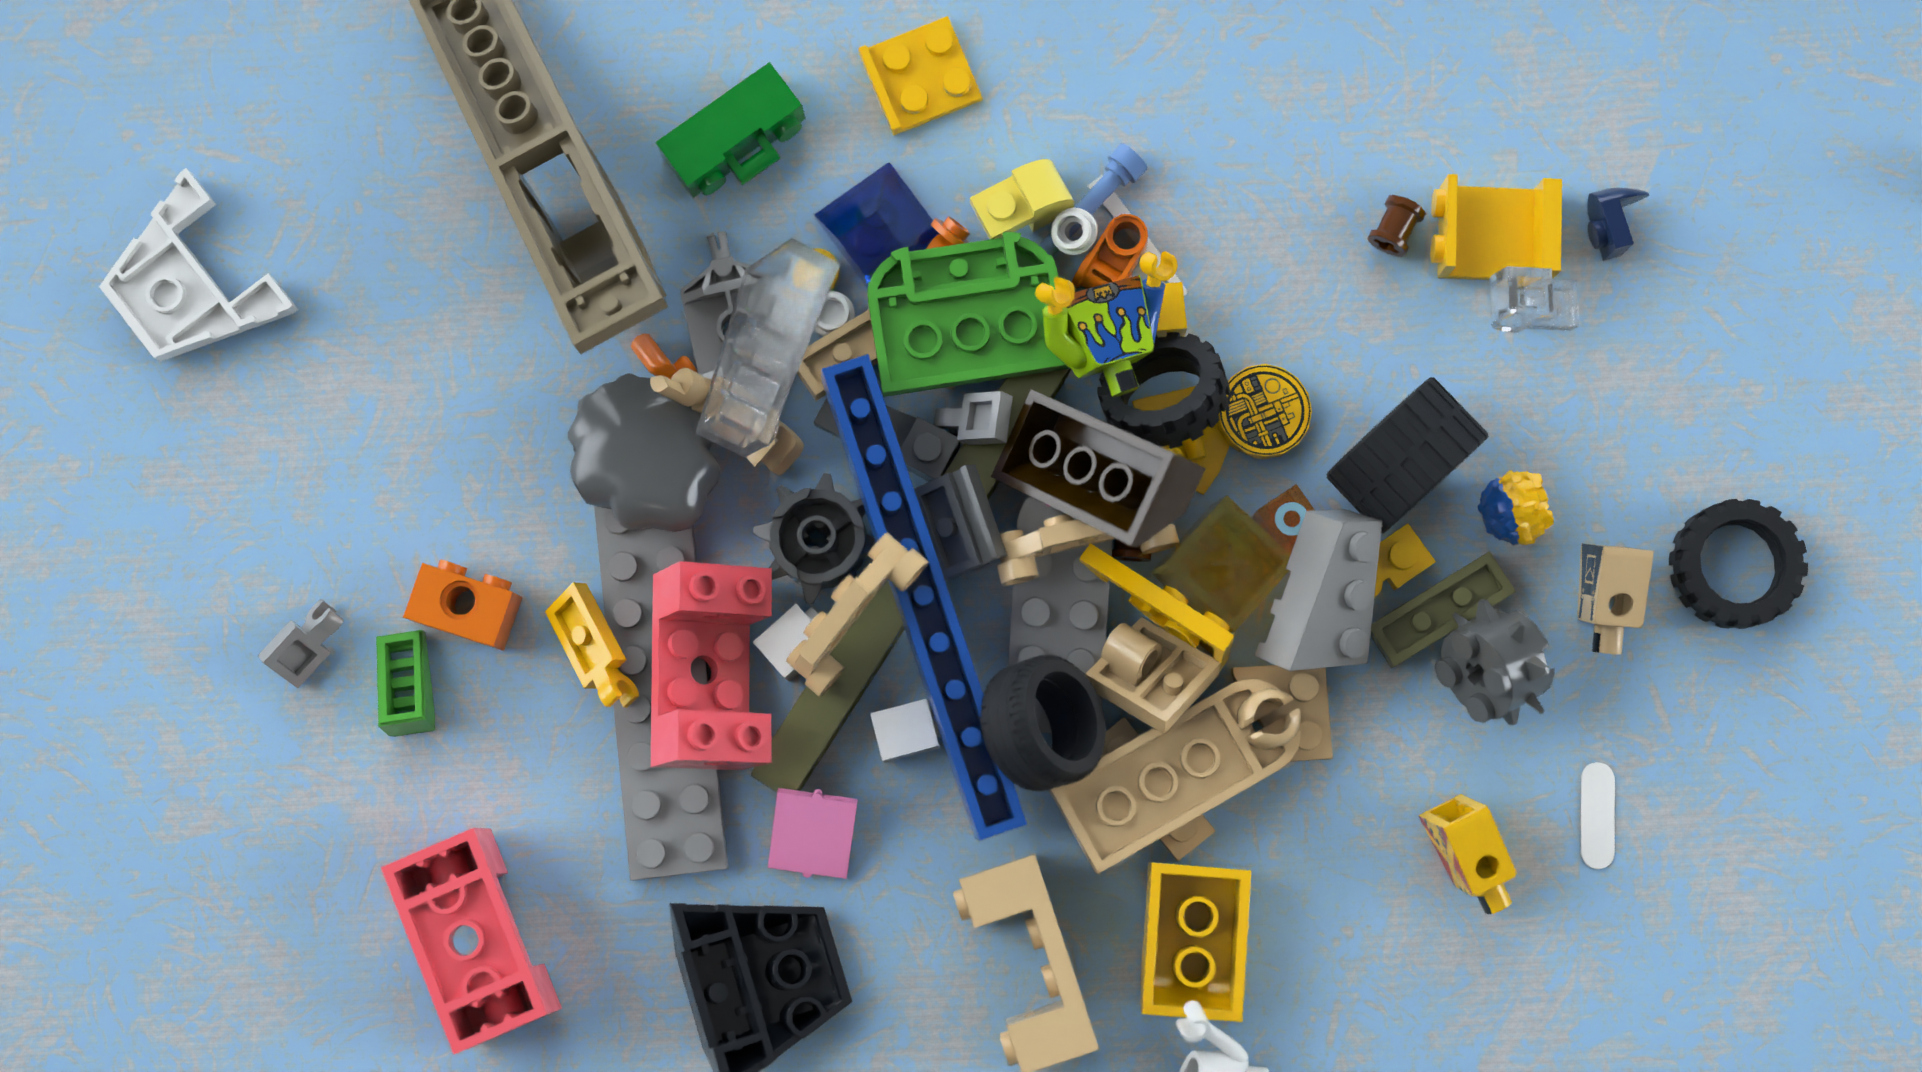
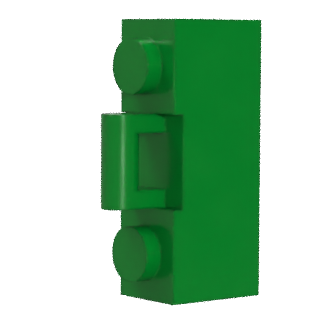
[655,62,806,198]

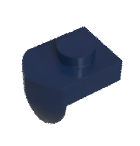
[1587,188,1649,261]

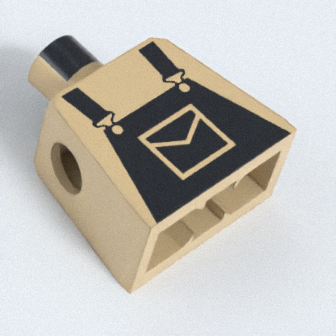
[1577,543,1654,655]

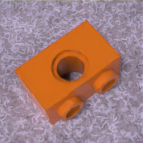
[403,559,523,651]

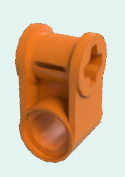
[1072,214,1148,289]

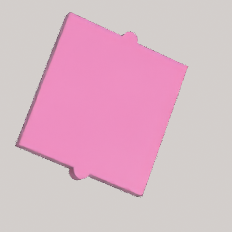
[768,788,858,879]

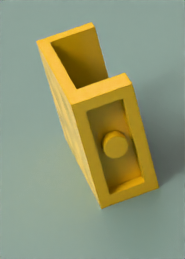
[1430,174,1562,283]

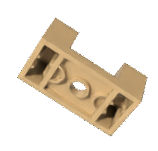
[953,854,1100,1072]

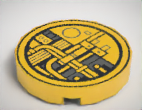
[1218,364,1312,460]

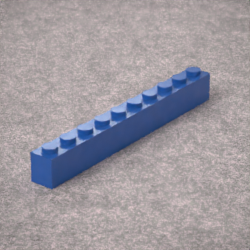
[821,354,1027,841]

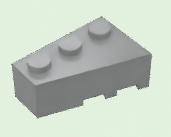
[1254,509,1382,671]

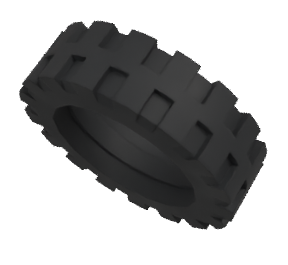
[1097,332,1230,449]
[1669,499,1808,629]

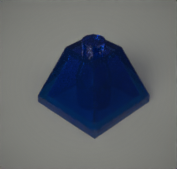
[814,162,939,289]

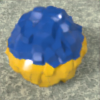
[1477,470,1554,546]

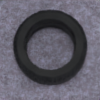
[981,655,1106,791]

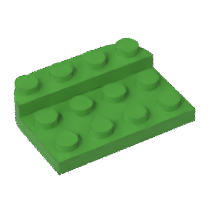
[867,232,1070,397]

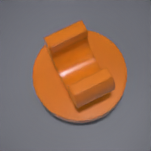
[926,216,970,249]

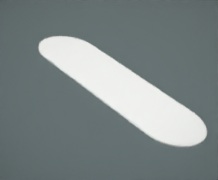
[1581,762,1615,869]

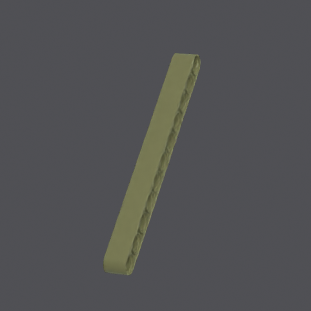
[751,368,1071,793]

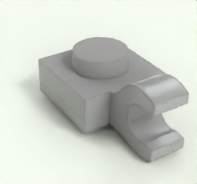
[933,391,1013,445]
[258,599,344,688]

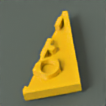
[1079,543,1235,671]

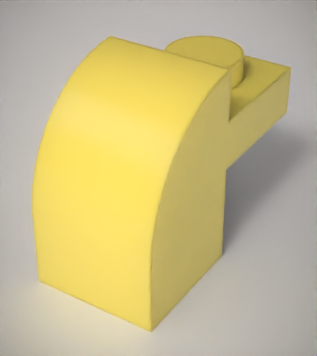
[970,159,1075,239]

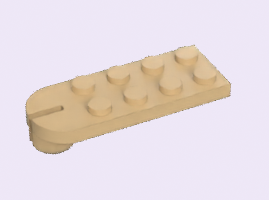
[1049,679,1301,875]

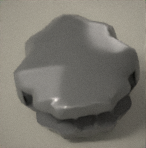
[567,373,721,532]

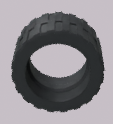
[1326,377,1488,534]

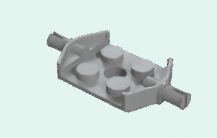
[680,232,795,423]

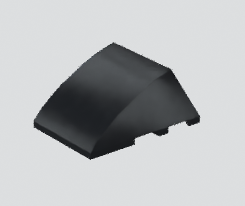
[669,903,852,1072]

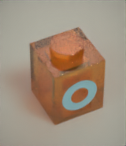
[1251,484,1315,564]

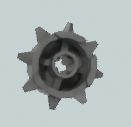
[753,473,876,604]
[1435,599,1555,725]

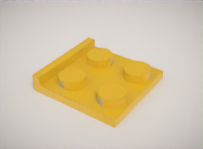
[858,16,983,136]

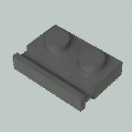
[914,464,1007,581]

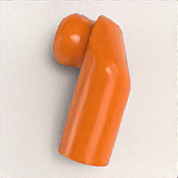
[631,333,698,379]

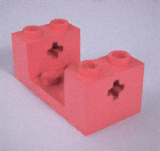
[651,561,772,770]
[381,828,562,1055]

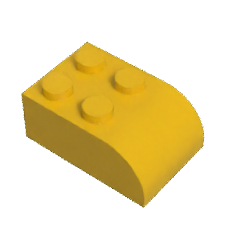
[1140,862,1252,1022]

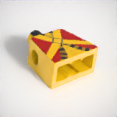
[1418,794,1517,914]

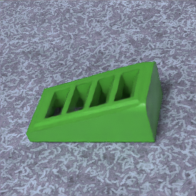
[376,630,435,737]

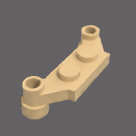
[997,514,1180,586]
[786,533,929,697]

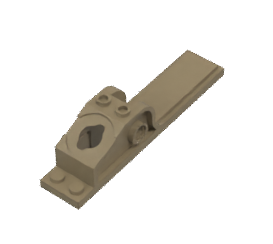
[409,0,668,354]

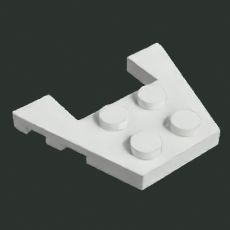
[99,168,299,362]

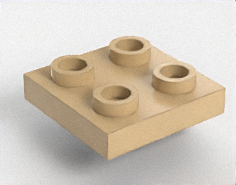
[1085,617,1221,734]

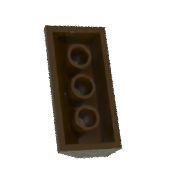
[991,389,1206,548]

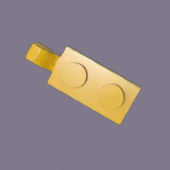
[545,582,639,708]

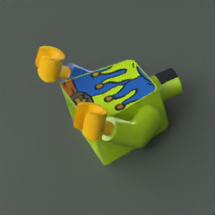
[1035,251,1178,397]

